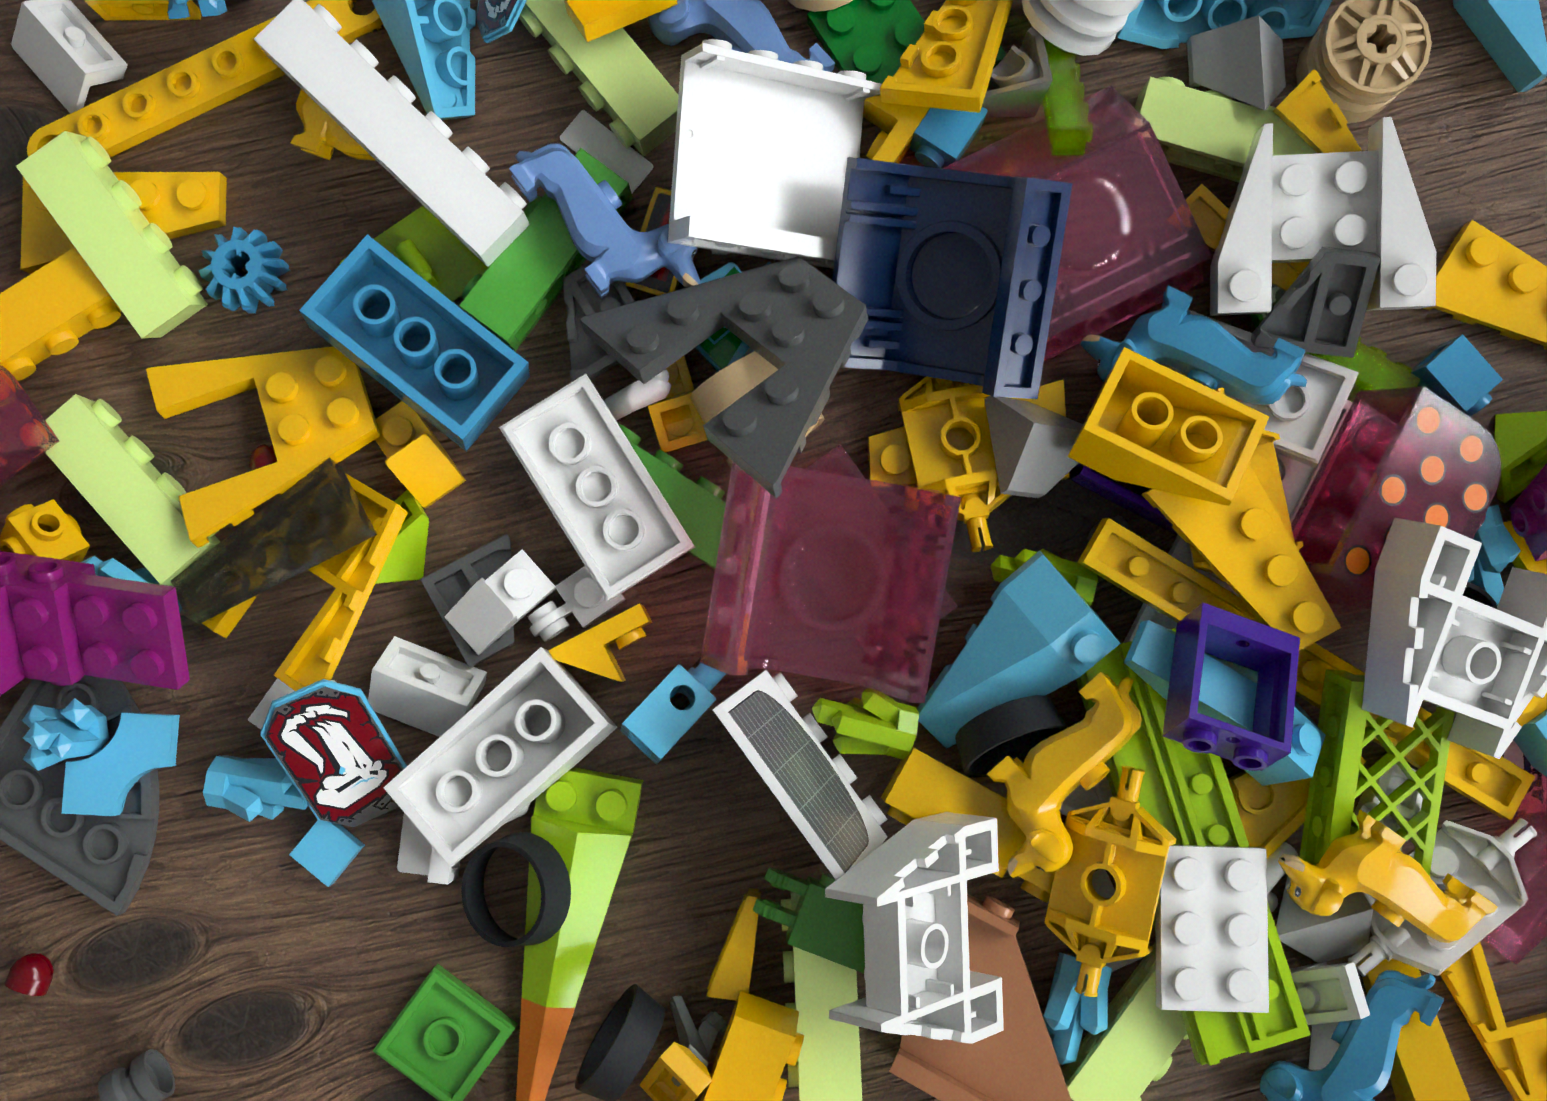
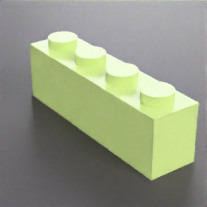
[519,0,678,157]
[1123,76,1317,182]
[16,131,208,339]
[38,394,225,587]
[781,891,862,1101]
[1061,942,1189,1101]

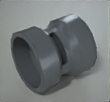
[98,1049,175,1101]

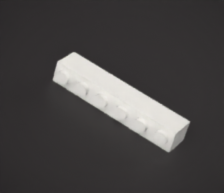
[254,0,530,267]

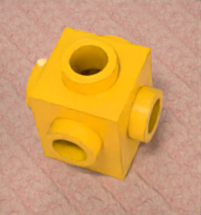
[0,499,90,562]

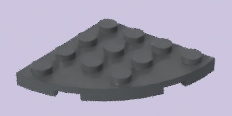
[0,675,159,916]

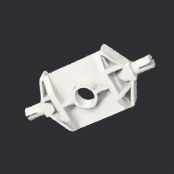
[1348,818,1537,977]

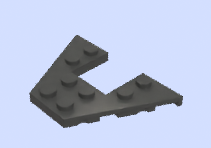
[580,256,868,498]

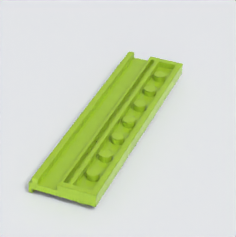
[1076,628,1311,1066]

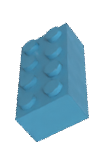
[299,234,530,452]

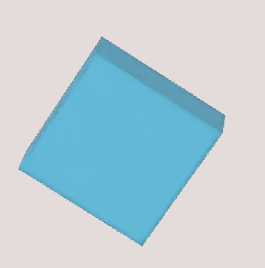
[289,820,365,887]

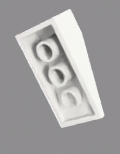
[383,647,617,867]

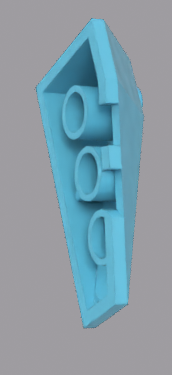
[372,0,476,120]
[917,551,1121,749]
[1124,620,1325,786]

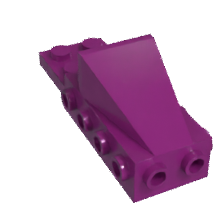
[0,551,190,696]

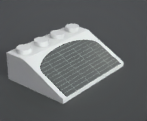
[713,670,888,880]

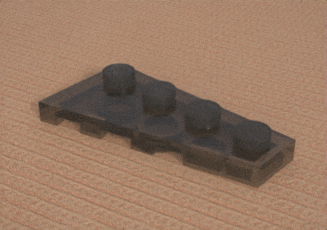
[171,457,377,624]

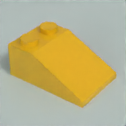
[1067,347,1269,506]

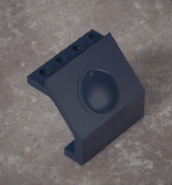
[832,157,1073,399]

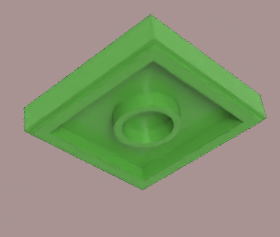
[373,964,518,1101]

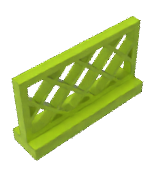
[1300,669,1455,876]

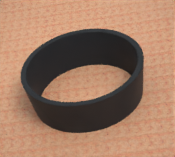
[955,695,1068,778]
[461,832,571,947]
[575,984,665,1101]

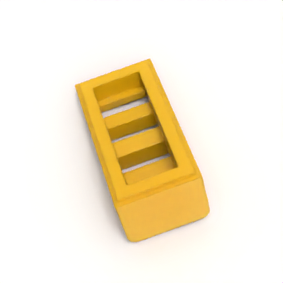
[706,888,761,1001]

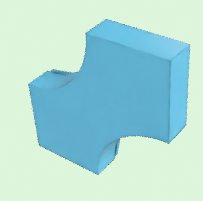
[61,712,180,816]

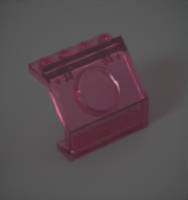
[942,86,1212,361]
[700,462,961,703]

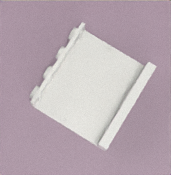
[668,39,882,269]

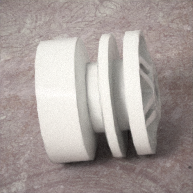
[1022,0,1142,56]

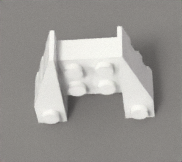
[1210,117,1437,316]
[1362,518,1547,759]
[825,812,1004,1044]

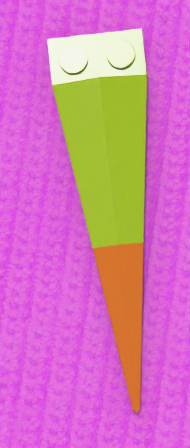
[516,767,644,1101]

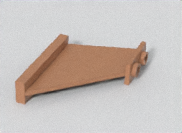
[889,885,1072,1101]

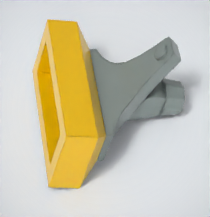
[639,996,727,1101]

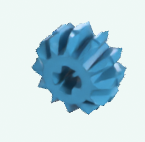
[198,227,290,314]

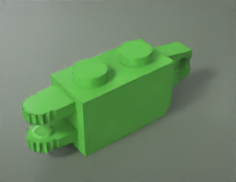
[753,867,865,973]

